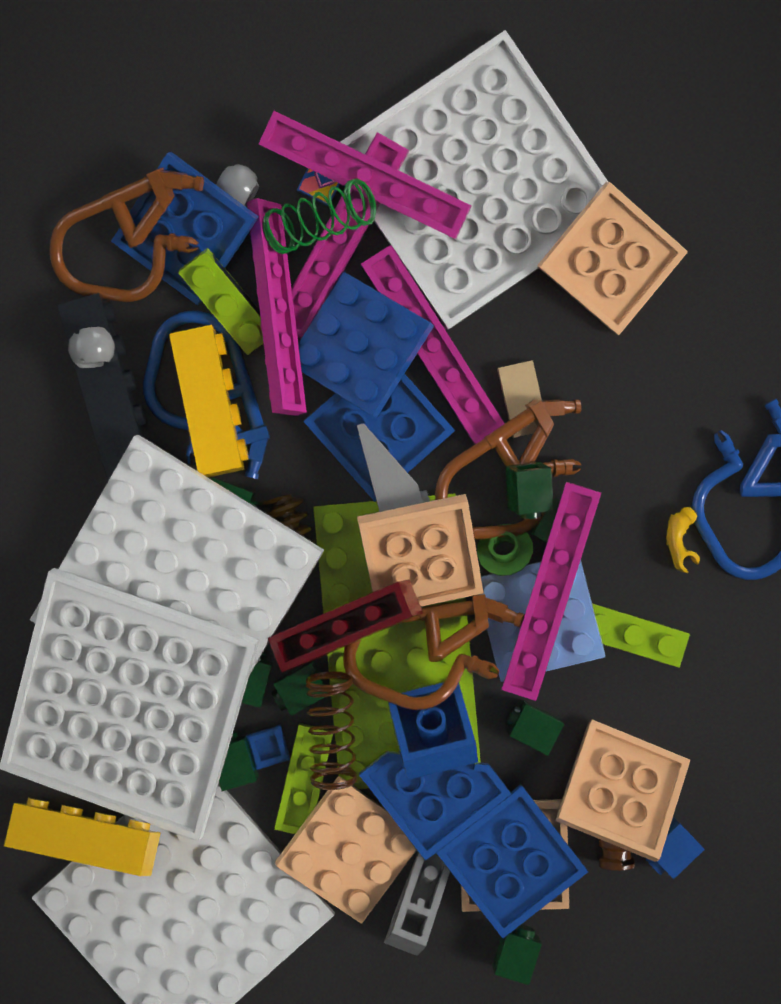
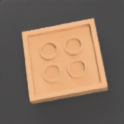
[537,182,688,335]
[357,494,484,606]
[555,719,690,862]
[275,776,417,924]

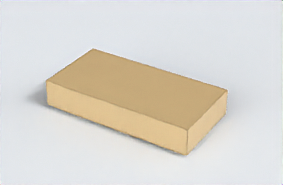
[497,360,542,438]

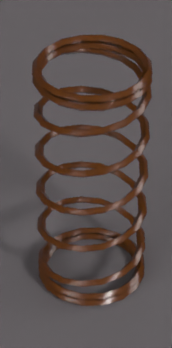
[306,671,357,790]

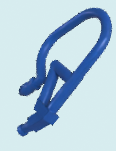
[143,311,270,479]
[692,398,781,580]

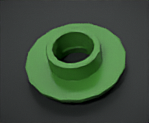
[477,524,533,576]

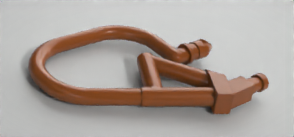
[50,168,204,302]
[435,399,581,539]
[343,594,525,710]

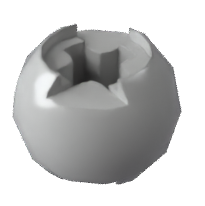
[216,164,259,207]
[68,327,115,368]

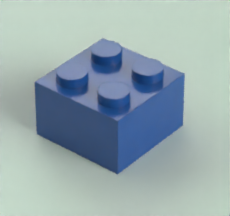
[388,682,478,780]

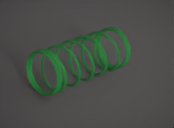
[263,178,376,254]

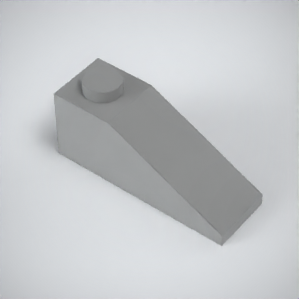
[357,423,430,512]
[384,852,450,956]

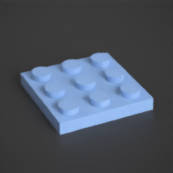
[478,560,606,682]

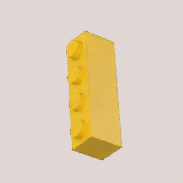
[169,325,249,477]
[4,798,161,876]

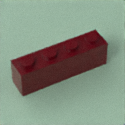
[268,579,423,672]

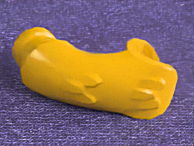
[666,507,700,573]

